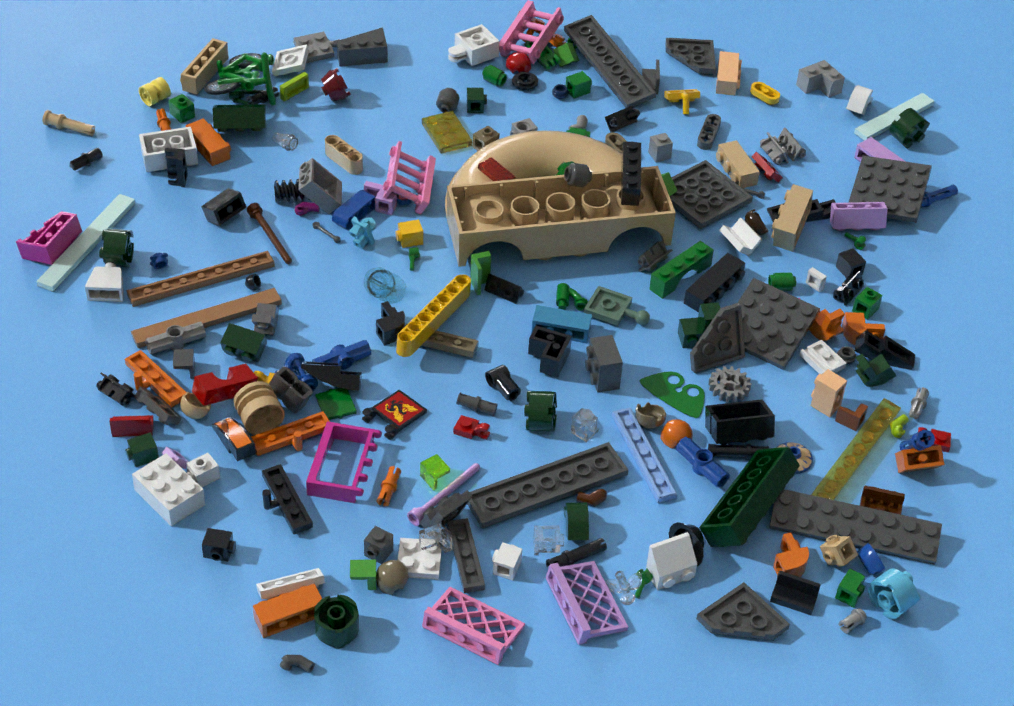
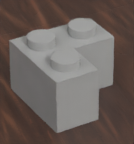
[796,60,845,97]

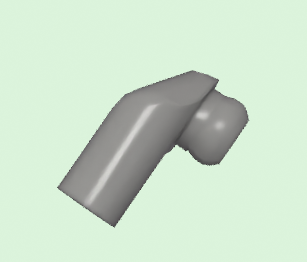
[569,115,588,130]

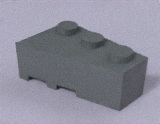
[337,27,388,66]

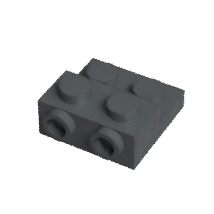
[420,490,473,536]

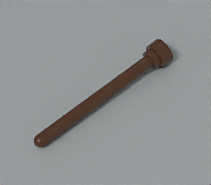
[247,203,292,264]

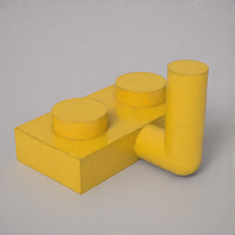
[664,89,700,114]

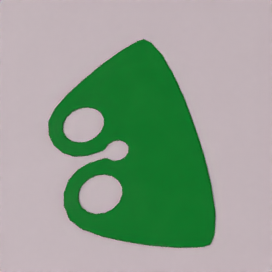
[639,371,705,418]

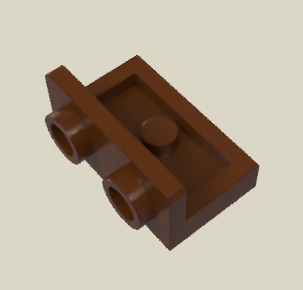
[859,485,905,515]

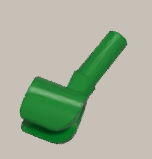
[845,232,866,250]
[409,247,420,271]
[634,568,653,598]

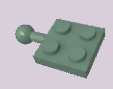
[584,286,650,326]

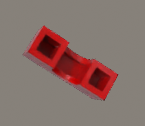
[192,364,258,406]

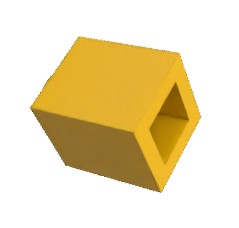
[395,219,423,248]

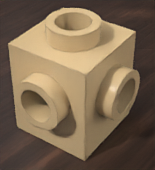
[820,535,858,567]

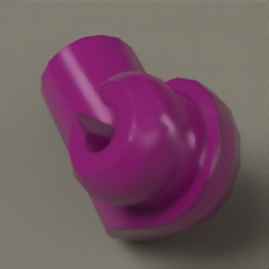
[295,202,320,216]

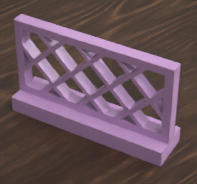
[545,561,628,645]

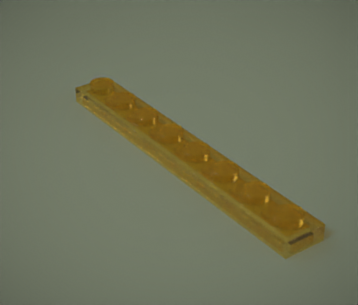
[811,398,901,500]

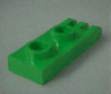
[524,36,561,70]

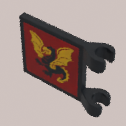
[362,390,427,440]

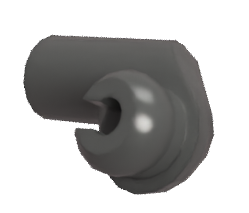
[280,655,315,673]

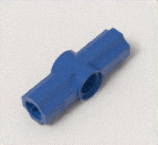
[312,340,371,370]
[676,437,730,488]

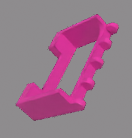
[306,421,382,503]

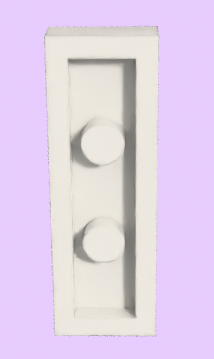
[256,568,325,600]

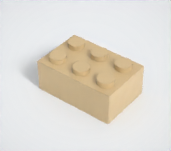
[771,184,813,252]

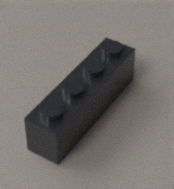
[621,141,641,206]
[684,253,745,312]

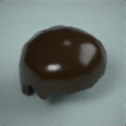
[745,209,768,236]

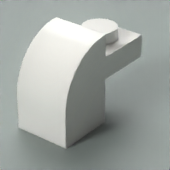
[846,85,873,115]

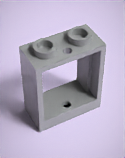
[298,158,342,214]

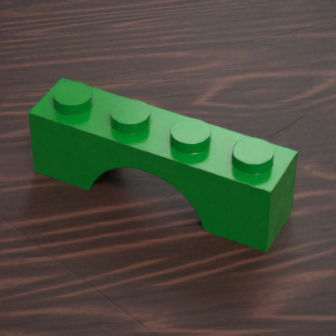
[649,240,714,299]

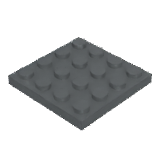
[848,156,932,223]
[669,160,753,229]
[738,278,820,370]

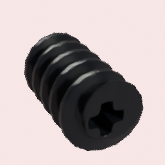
[274,179,310,203]

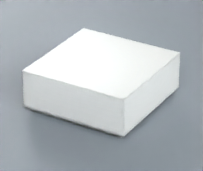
[806,267,827,292]

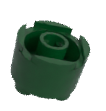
[889,108,930,148]
[99,228,134,267]
[524,391,557,431]
[314,595,359,649]

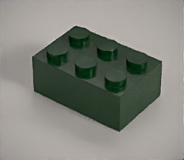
[213,104,266,132]

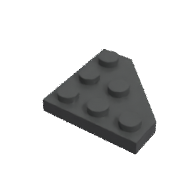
[665,38,715,74]
[690,303,745,373]
[696,582,790,640]

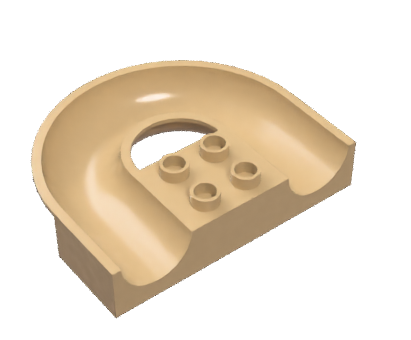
[445,130,676,267]

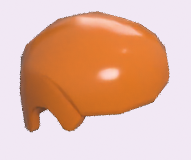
[660,419,693,449]

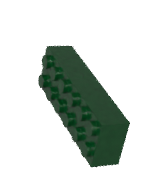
[699,446,800,547]

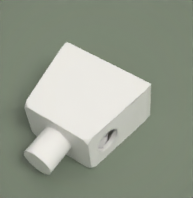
[85,262,124,302]

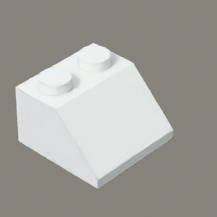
[646,532,697,590]

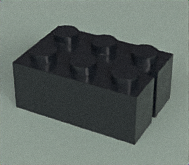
[705,399,775,445]

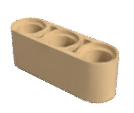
[325,135,363,175]

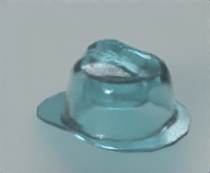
[364,267,406,304]

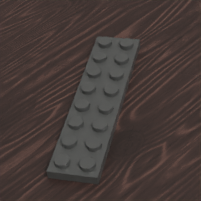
[564,15,656,108]
[467,442,628,529]
[769,489,942,565]

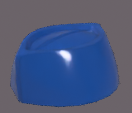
[857,543,885,575]

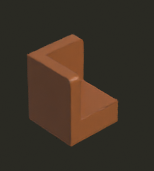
[835,403,868,431]

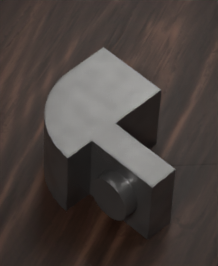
[252,303,279,335]

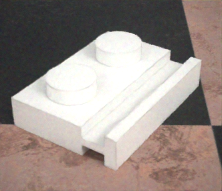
[800,340,846,374]

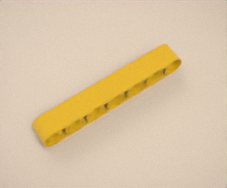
[396,275,471,357]

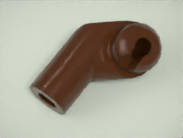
[576,489,607,506]

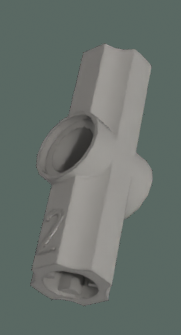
[145,322,206,354]

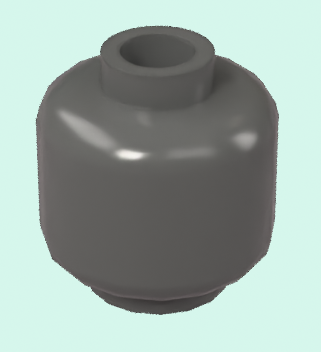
[436,88,460,113]
[564,163,592,188]

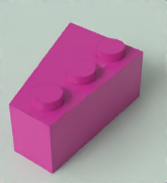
[16,211,82,265]

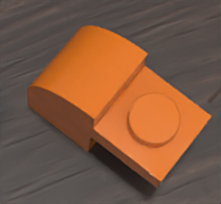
[809,309,845,341]
[842,312,885,345]
[773,532,809,577]

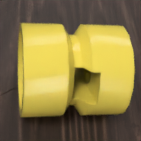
[138,77,171,107]

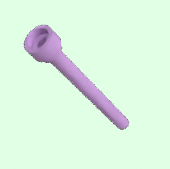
[407,463,480,526]

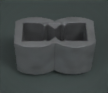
[269,367,313,413]

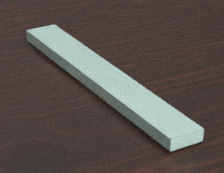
[36,194,135,292]

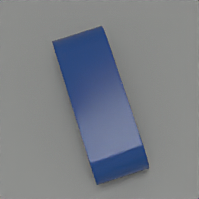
[332,190,376,230]

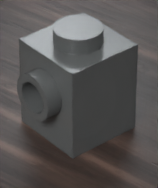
[364,526,393,564]

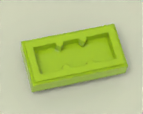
[280,72,309,101]

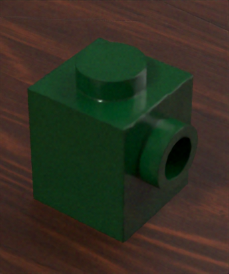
[466,88,487,113]
[125,432,159,467]

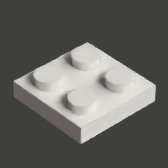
[272,45,309,76]
[398,538,442,580]

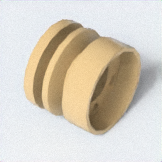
[233,381,285,435]

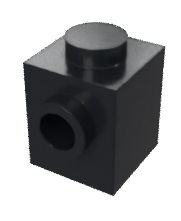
[836,248,866,278]
[202,528,236,561]

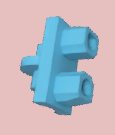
[349,216,376,249]

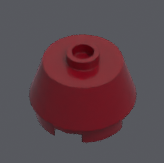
[321,68,351,101]

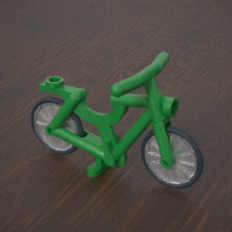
[204,52,276,106]

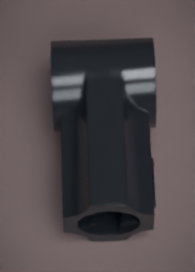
[485,365,521,402]

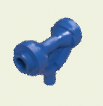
[275,353,318,392]

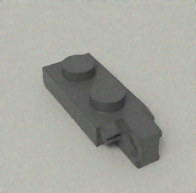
[134,387,181,425]

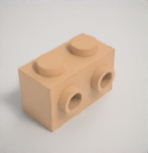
[810,369,847,417]

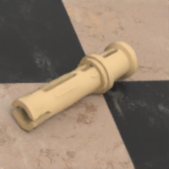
[42,110,95,136]

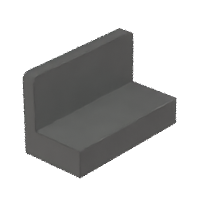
[642,59,660,94]

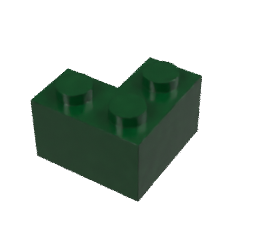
[678,302,720,348]

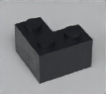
[528,326,572,378]

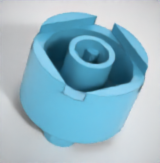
[868,568,920,619]

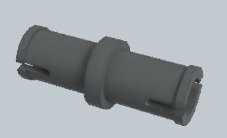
[456,392,498,416]

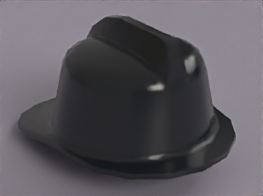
[669,522,704,566]

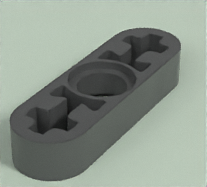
[697,114,721,150]

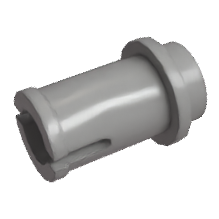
[839,608,867,634]

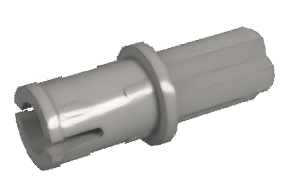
[909,387,929,419]

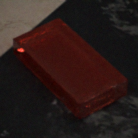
[478,157,516,181]

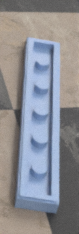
[612,407,677,503]

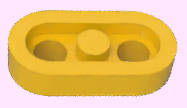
[750,82,780,105]

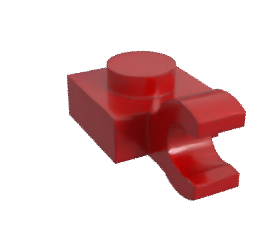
[453,415,490,439]
[918,427,951,452]

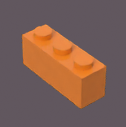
[185,118,231,166]
[253,583,322,638]

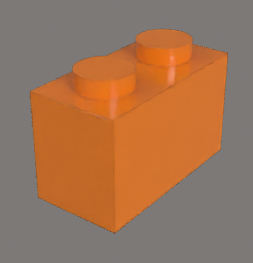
[895,445,945,473]

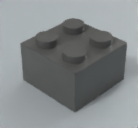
[585,335,623,392]

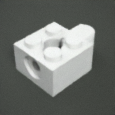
[448,24,499,66]

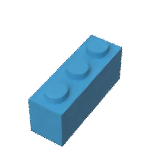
[531,305,592,343]

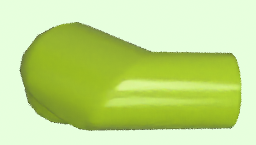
[890,414,909,438]

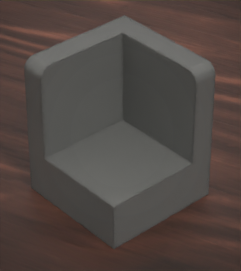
[173,349,195,378]

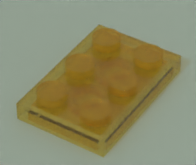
[422,111,472,154]

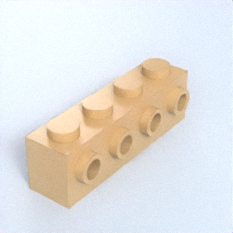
[180,38,229,95]

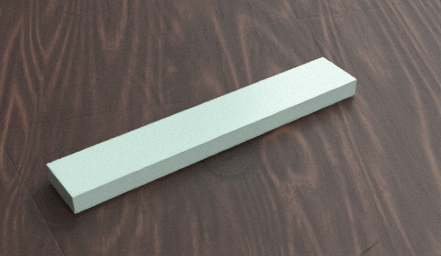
[854,93,934,141]

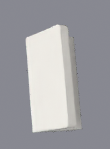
[719,218,762,256]

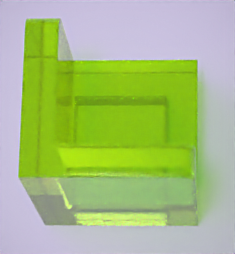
[420,454,450,490]

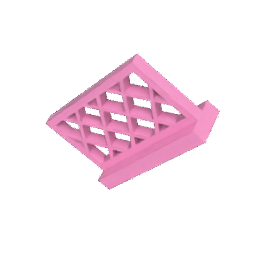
[422,587,525,665]

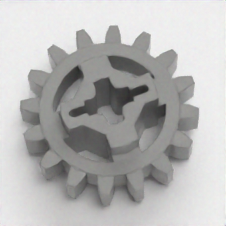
[708,366,751,403]

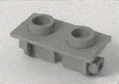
[777,127,806,161]
[760,132,789,164]

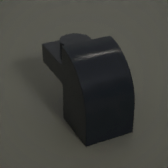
[376,301,405,346]

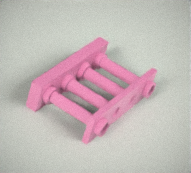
[499,0,564,64]
[383,141,436,215]

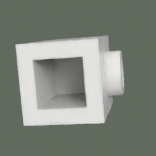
[186,453,220,487]
[492,542,522,581]

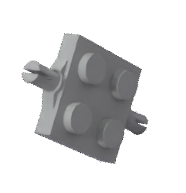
[293,32,340,63]

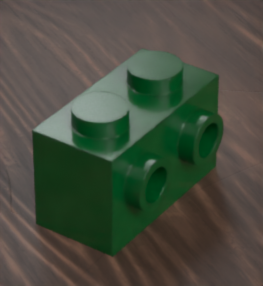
[220,323,267,362]

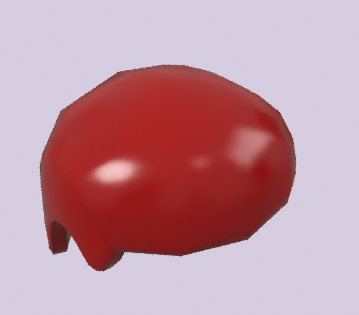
[506,52,531,73]

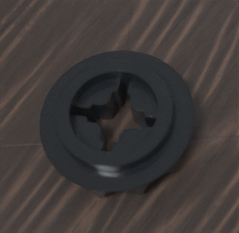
[512,72,538,91]

